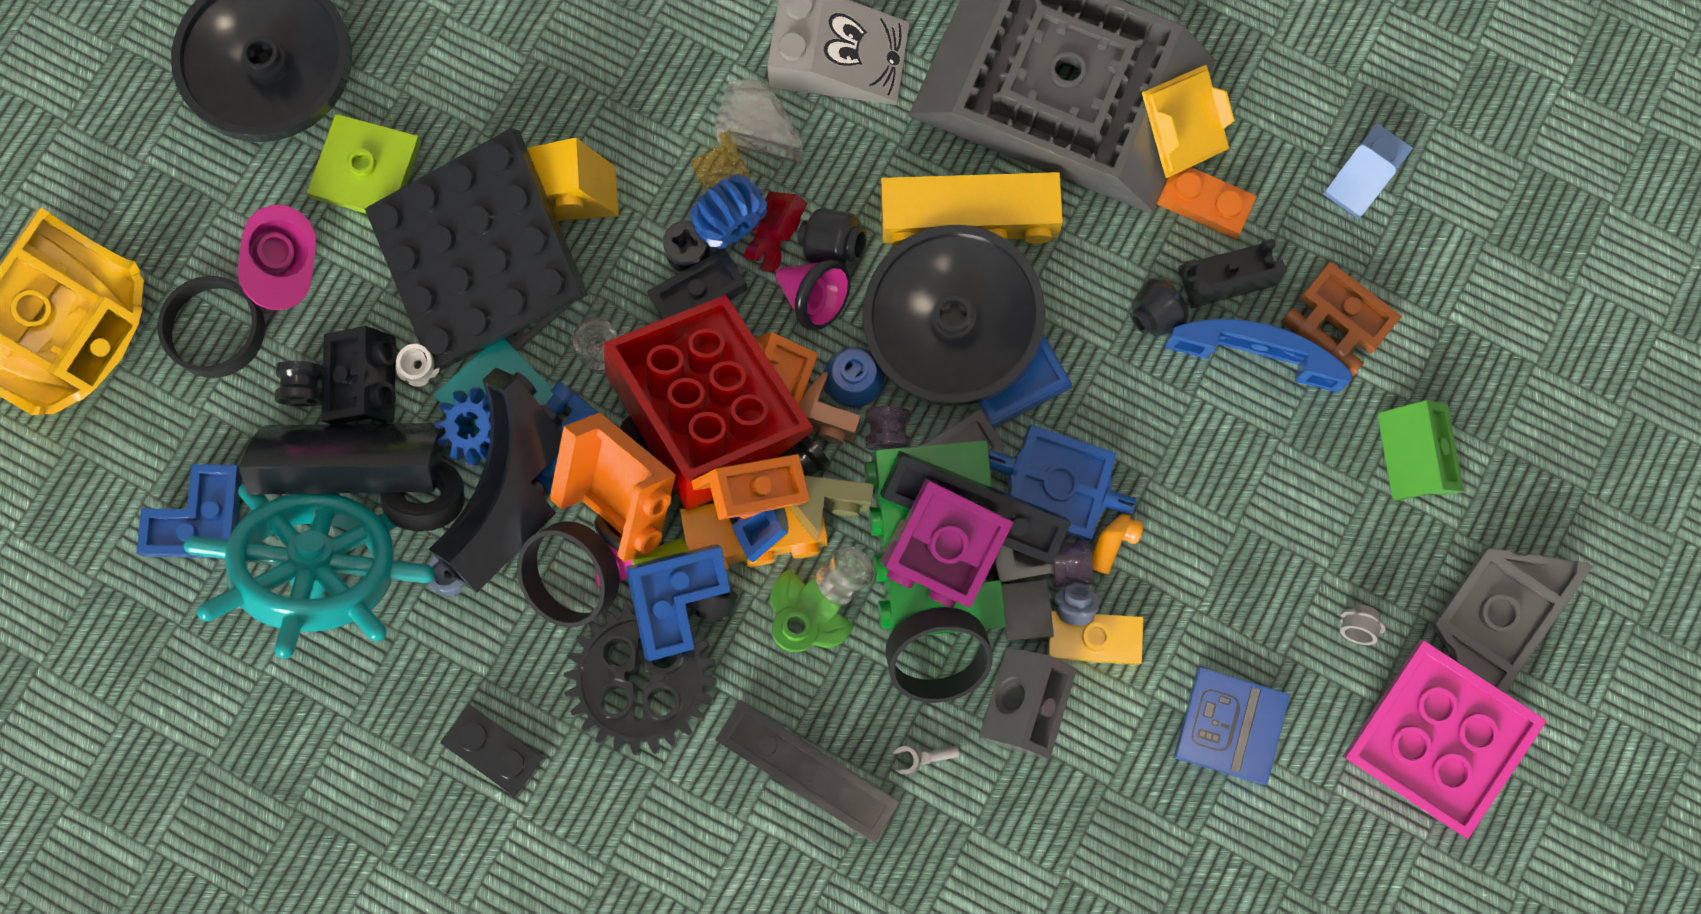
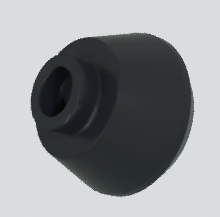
[1130,278,1189,337]

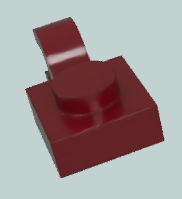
[744,192,808,273]

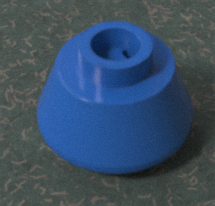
[824,347,885,407]

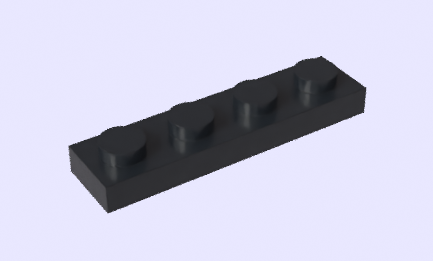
[880,451,1071,565]
[715,700,900,843]

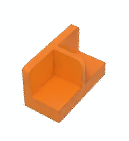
[691,454,810,520]

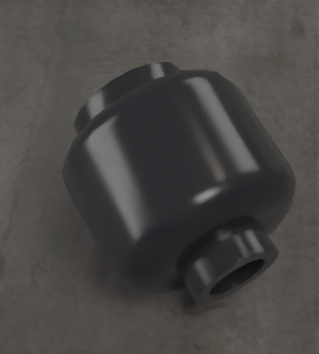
[797,208,867,268]

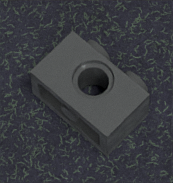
[979,647,1077,760]

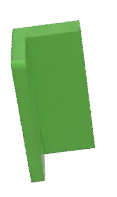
[1378,400,1464,500]

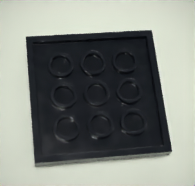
[364,128,588,371]

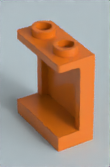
[549,412,676,562]

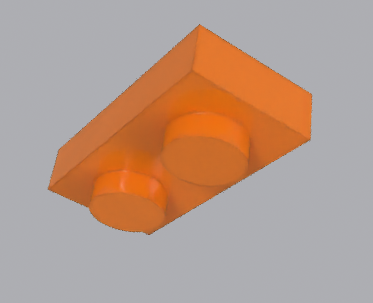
[1156,167,1257,239]

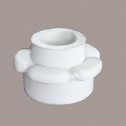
[396,344,440,387]

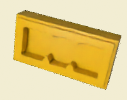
[1047,611,1143,665]

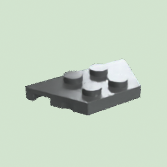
[1432,548,1593,693]

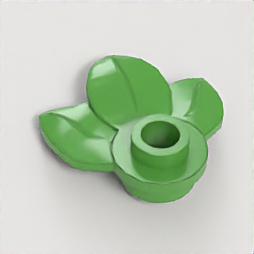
[769,570,854,652]

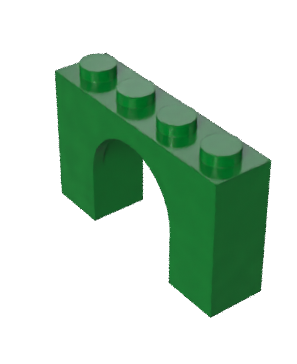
[865,440,1006,636]

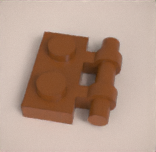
[1281,261,1402,377]

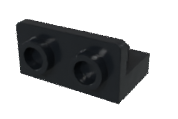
[321,326,397,424]

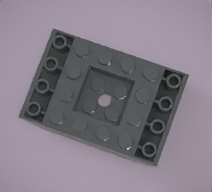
[909,0,1216,214]

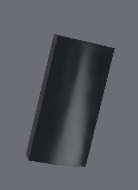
[239,423,446,495]

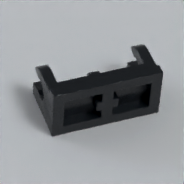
[1178,239,1287,309]

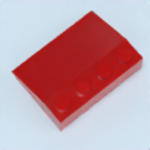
[603,295,813,511]

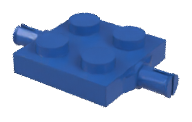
[988,424,1136,541]

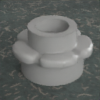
[1340,605,1386,645]

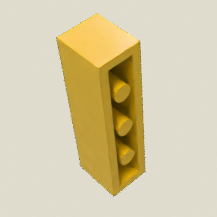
[880,172,1063,247]

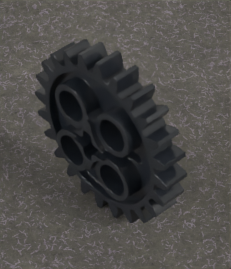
[564,603,717,756]

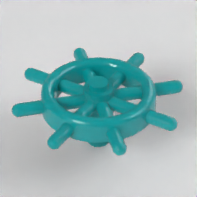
[184,483,435,659]

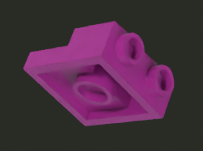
[880,479,1014,608]

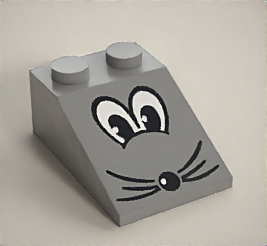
[767,0,910,105]

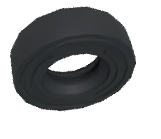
[380,461,465,532]

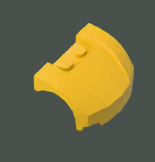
[0,207,144,415]

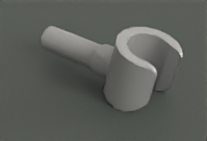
[893,746,960,775]

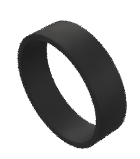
[157,276,265,378]
[517,521,620,628]
[885,607,993,703]

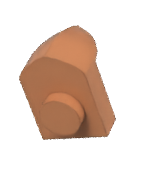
[799,372,861,444]

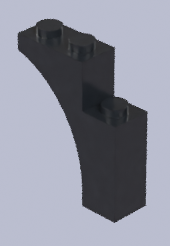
[429,367,563,593]

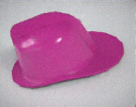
[238,205,316,310]

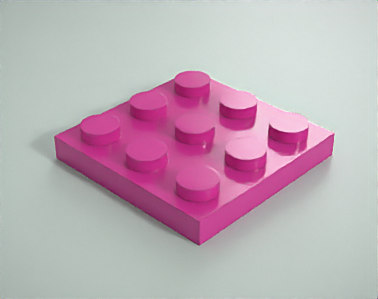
[1342,640,1547,839]

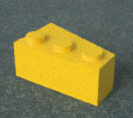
[527,138,619,221]

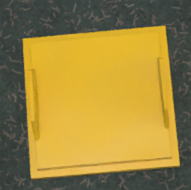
[1142,65,1235,178]

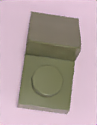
[789,475,874,542]

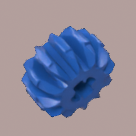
[690,174,767,249]
[433,387,491,465]

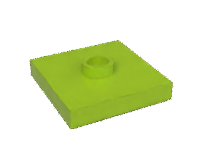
[307,114,422,213]

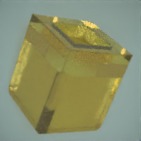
[691,131,751,193]

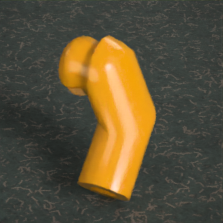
[1088,514,1144,574]

